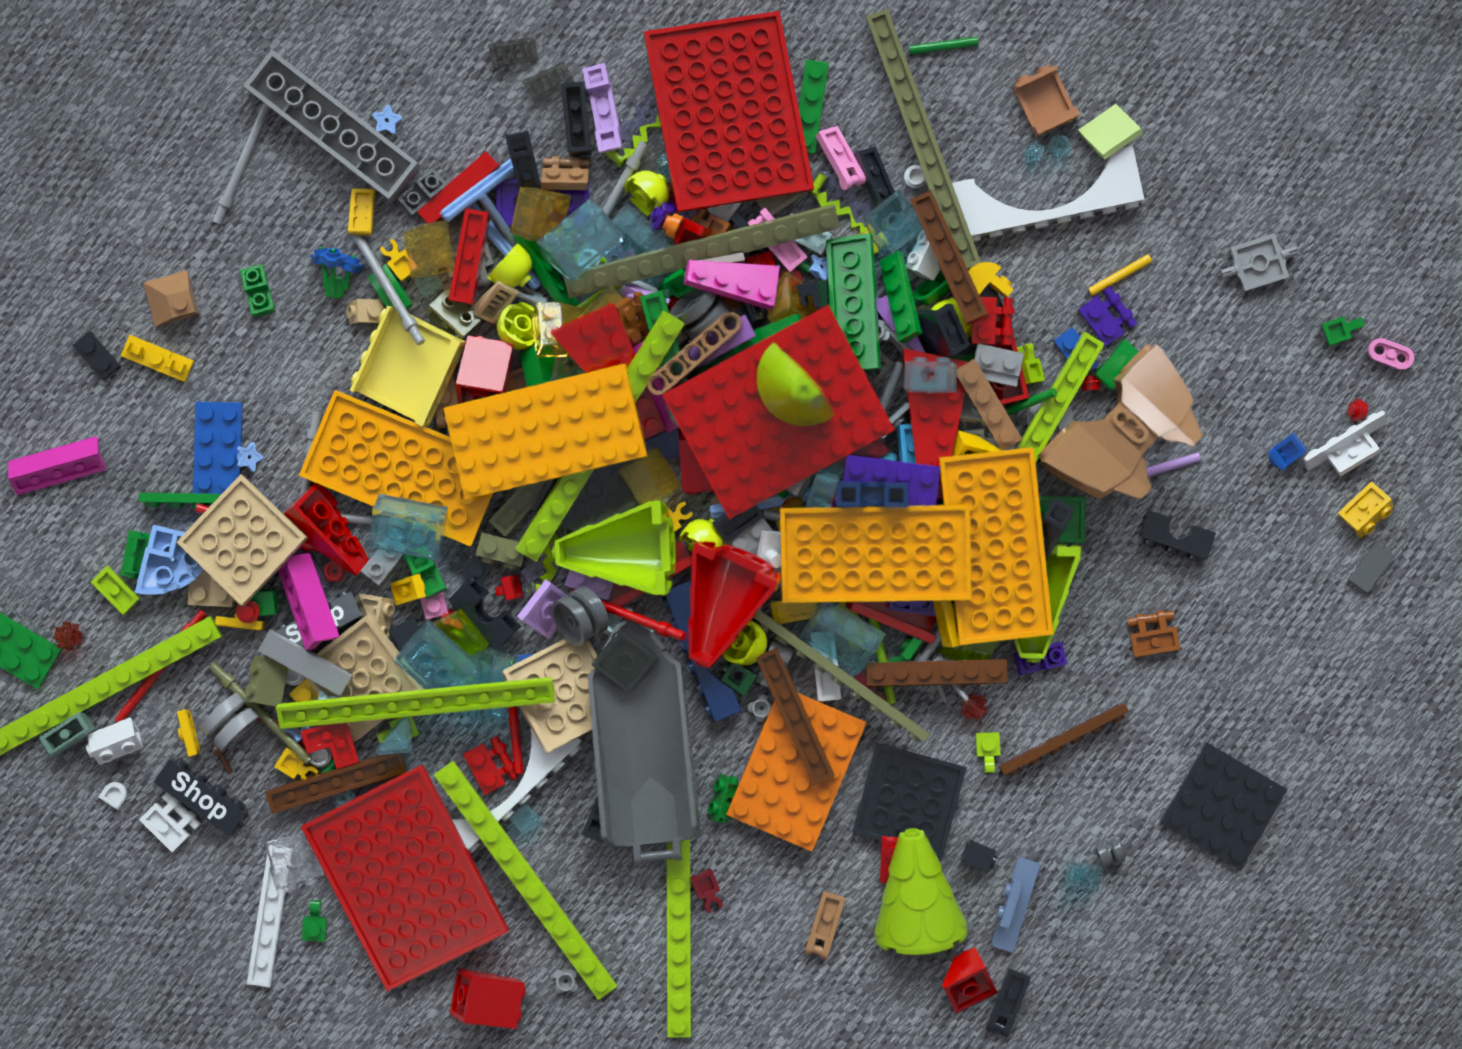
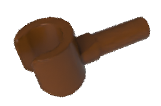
[213,746,233,774]

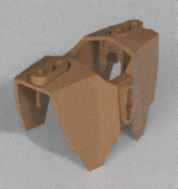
[1037,343,1202,500]

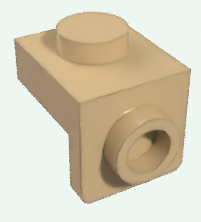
[346,299,383,325]

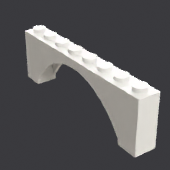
[952,145,1144,242]
[452,729,583,854]

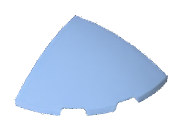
[135,525,204,595]

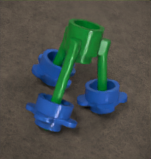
[310,246,365,298]

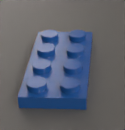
[193,402,243,494]

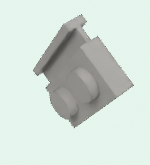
[974,344,1024,387]

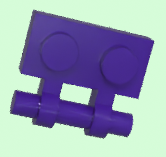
[1078,286,1137,347]

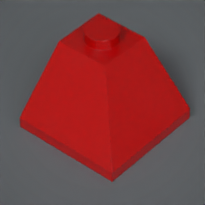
[942,947,998,1014]

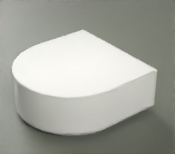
[98,782,127,810]

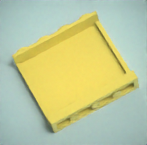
[350,306,466,427]

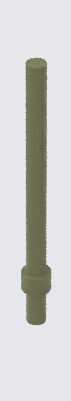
[209,662,313,765]

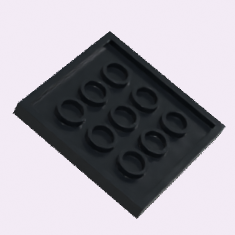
[532,459,659,532]
[852,742,967,857]
[1160,742,1288,870]

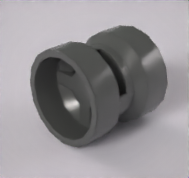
[1095,839,1125,868]

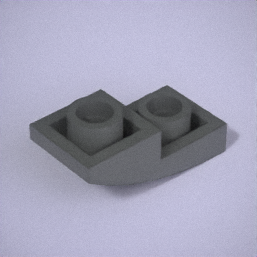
[396,168,448,218]

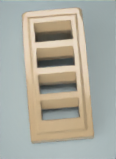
[474,281,518,324]

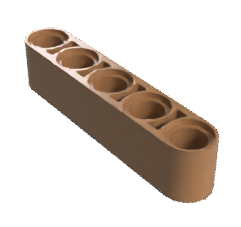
[648,313,743,395]

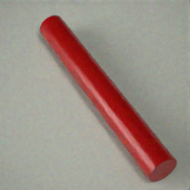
[508,706,524,774]

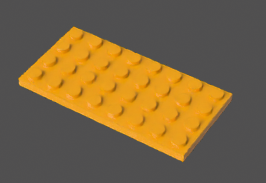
[443,364,648,499]
[299,390,494,547]
[939,447,1053,645]
[780,505,971,603]

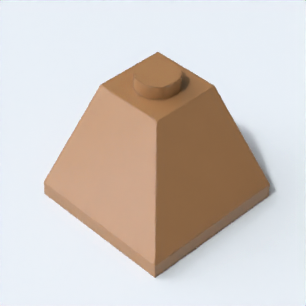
[143,270,200,327]

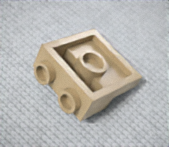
[188,570,238,607]

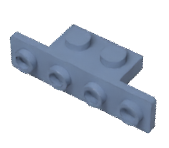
[991,857,1040,952]

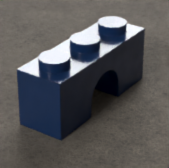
[836,481,909,508]

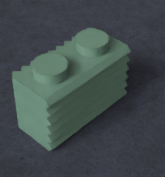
[40,712,96,756]

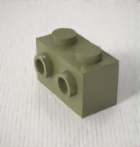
[425,288,482,341]
[476,533,526,570]
[245,656,288,707]

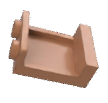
[1013,65,1080,138]

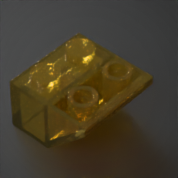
[510,187,571,241]

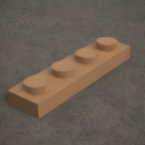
[954,359,1022,450]

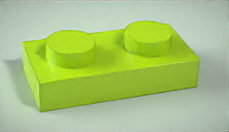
[91,566,141,615]

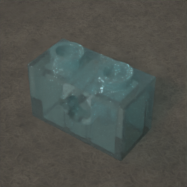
[904,357,957,393]

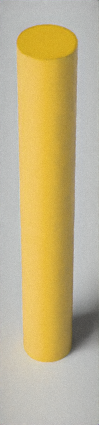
[1088,254,1152,296]

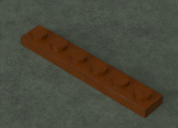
[910,190,988,325]
[756,648,835,785]
[867,659,1008,687]
[998,703,1129,777]
[265,749,407,814]

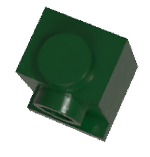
[721,661,759,696]

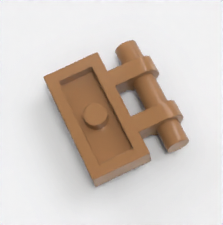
[541,156,590,190]

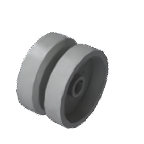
[199,693,259,752]

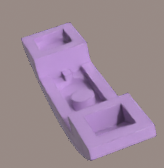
[583,63,622,154]

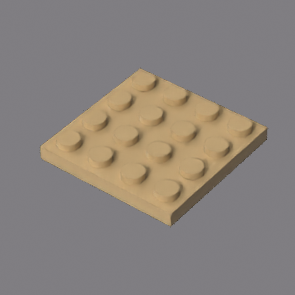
[177,474,308,606]
[305,613,426,742]
[501,639,597,754]

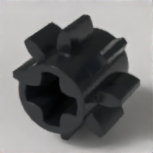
[737,302,768,325]

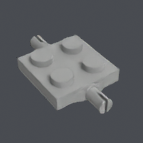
[1220,233,1299,292]

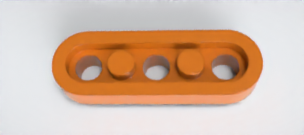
[663,213,684,241]

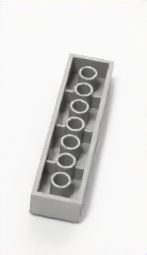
[243,50,421,203]

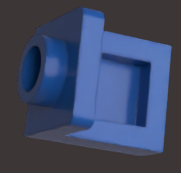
[1268,432,1308,471]

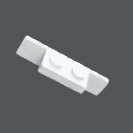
[1304,411,1386,476]

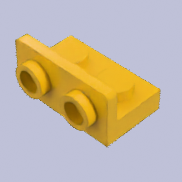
[1338,481,1394,538]

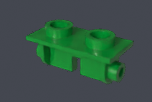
[120,530,151,579]
[708,773,739,824]

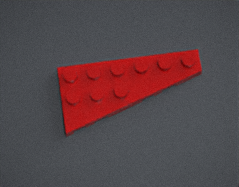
[548,303,666,439]
[902,348,968,500]

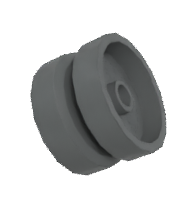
[670,288,730,341]
[551,586,609,647]

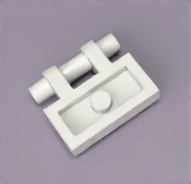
[139,792,201,852]

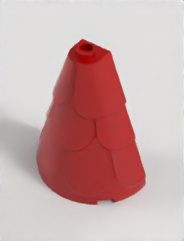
[688,541,781,668]

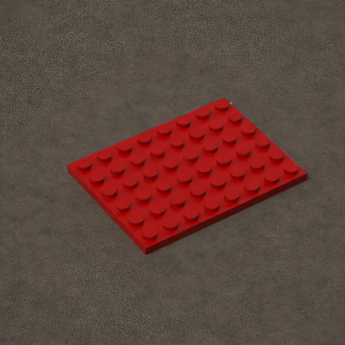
[643,11,814,213]
[662,305,895,519]
[300,764,509,991]

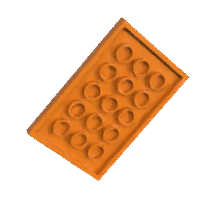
[726,693,867,852]

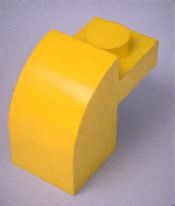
[969,262,1014,298]

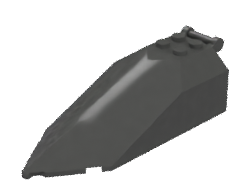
[588,608,702,866]

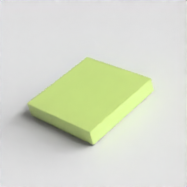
[1078,104,1143,160]

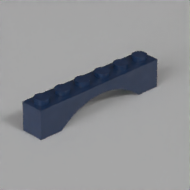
[662,581,741,722]

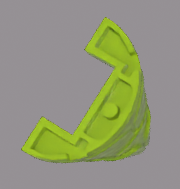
[757,343,835,426]
[552,500,676,595]
[1014,543,1081,662]
[874,829,968,955]

